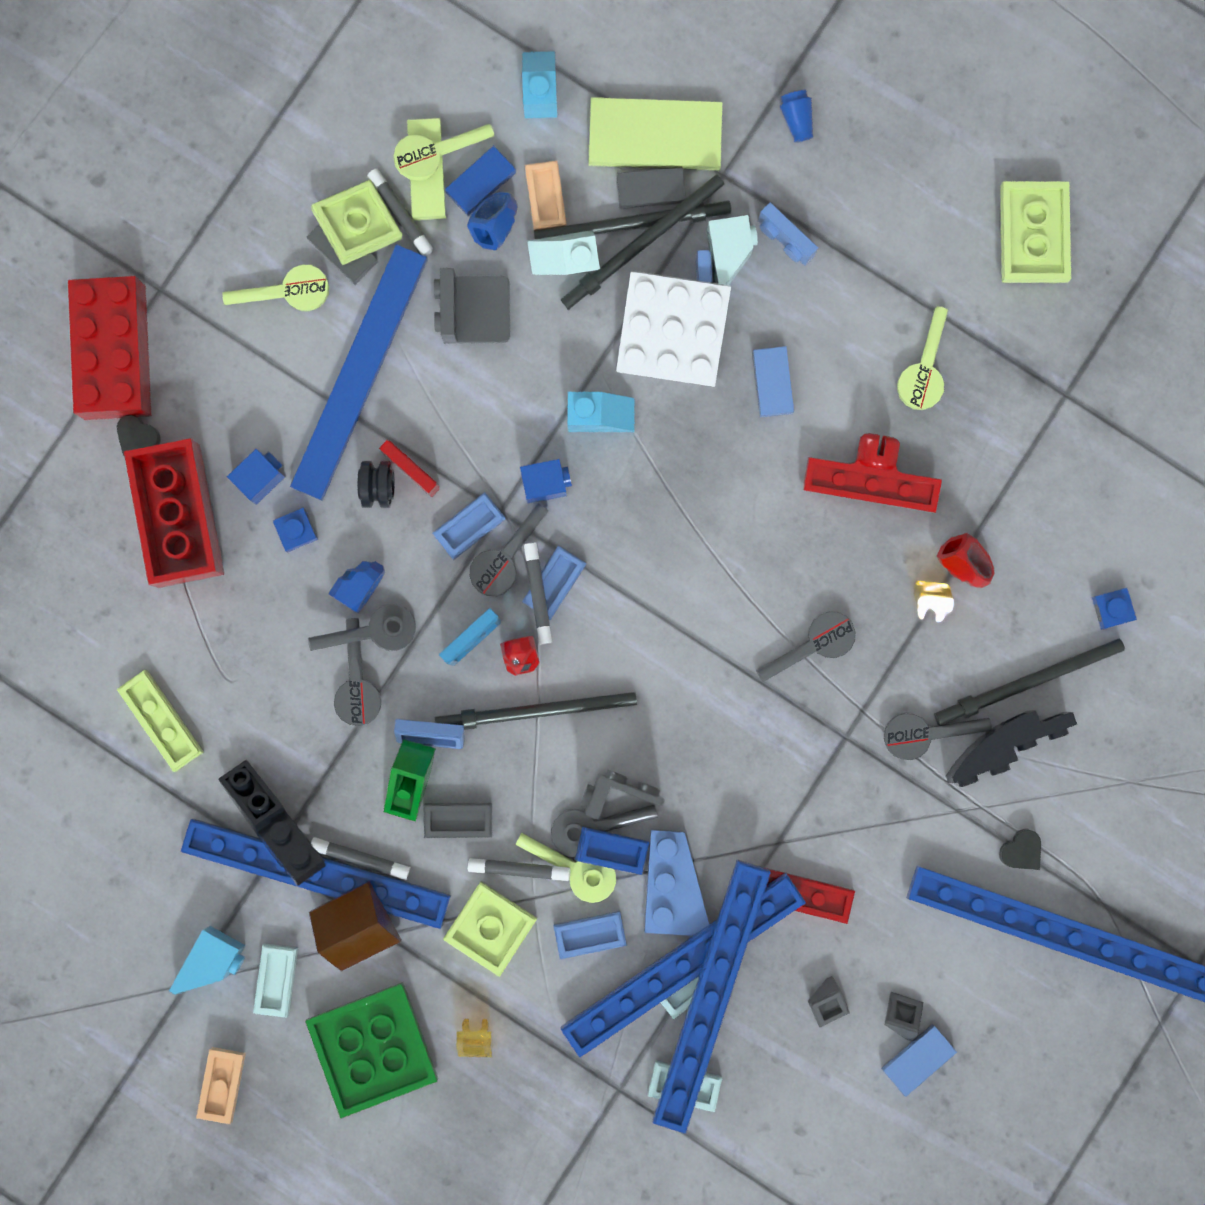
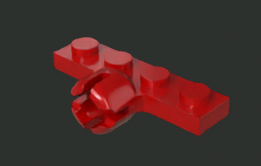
[802,433,942,513]

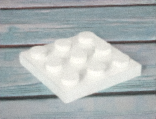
[616,271,731,387]

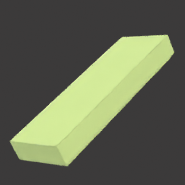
[407,118,446,220]
[117,670,204,772]

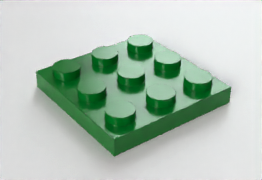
[305,982,438,1119]

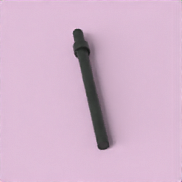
[560,174,725,310]
[534,200,731,239]
[934,638,1125,725]
[435,692,637,730]

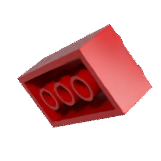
[68,276,152,420]
[124,438,225,588]

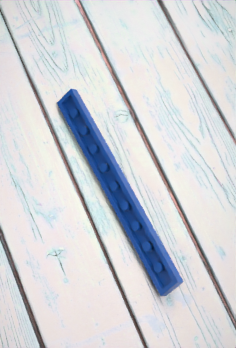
[906,866,1205,1002]

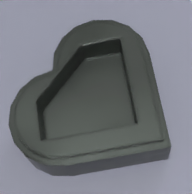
[116,415,161,456]
[999,829,1041,870]

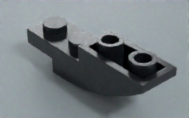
[945,710,1077,787]
[218,760,326,886]

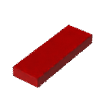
[756,865,855,924]

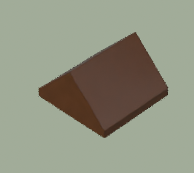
[309,881,402,971]

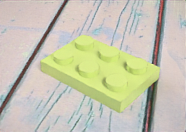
[1000,181,1071,283]

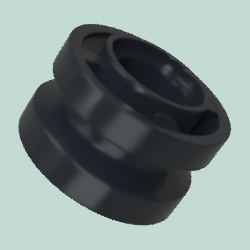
[357,461,395,508]

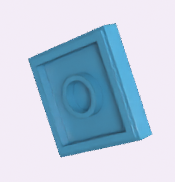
[439,608,502,666]

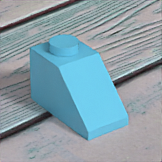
[522,51,557,119]
[567,392,635,432]
[169,926,246,994]

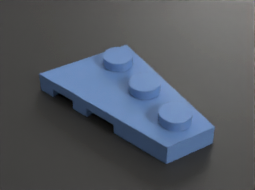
[644,829,709,936]

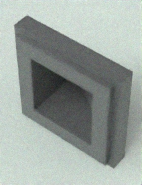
[808,976,850,1027]
[884,992,924,1041]

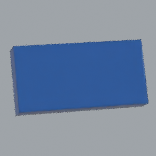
[445,145,516,216]
[575,827,649,875]

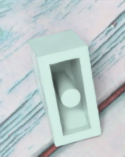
[706,215,758,285]
[527,230,600,275]

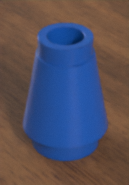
[779,90,814,143]

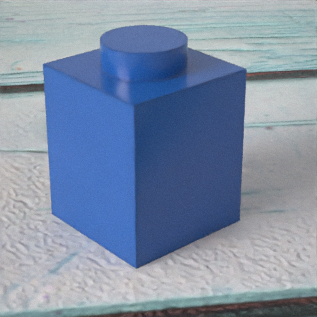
[227,449,285,505]
[520,459,572,504]

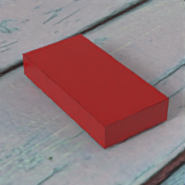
[379,440,439,497]

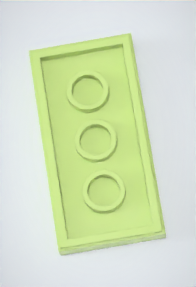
[589,97,722,170]

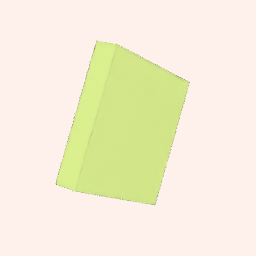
[311,179,402,265]
[443,881,537,977]

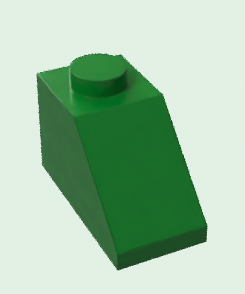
[383,739,436,822]

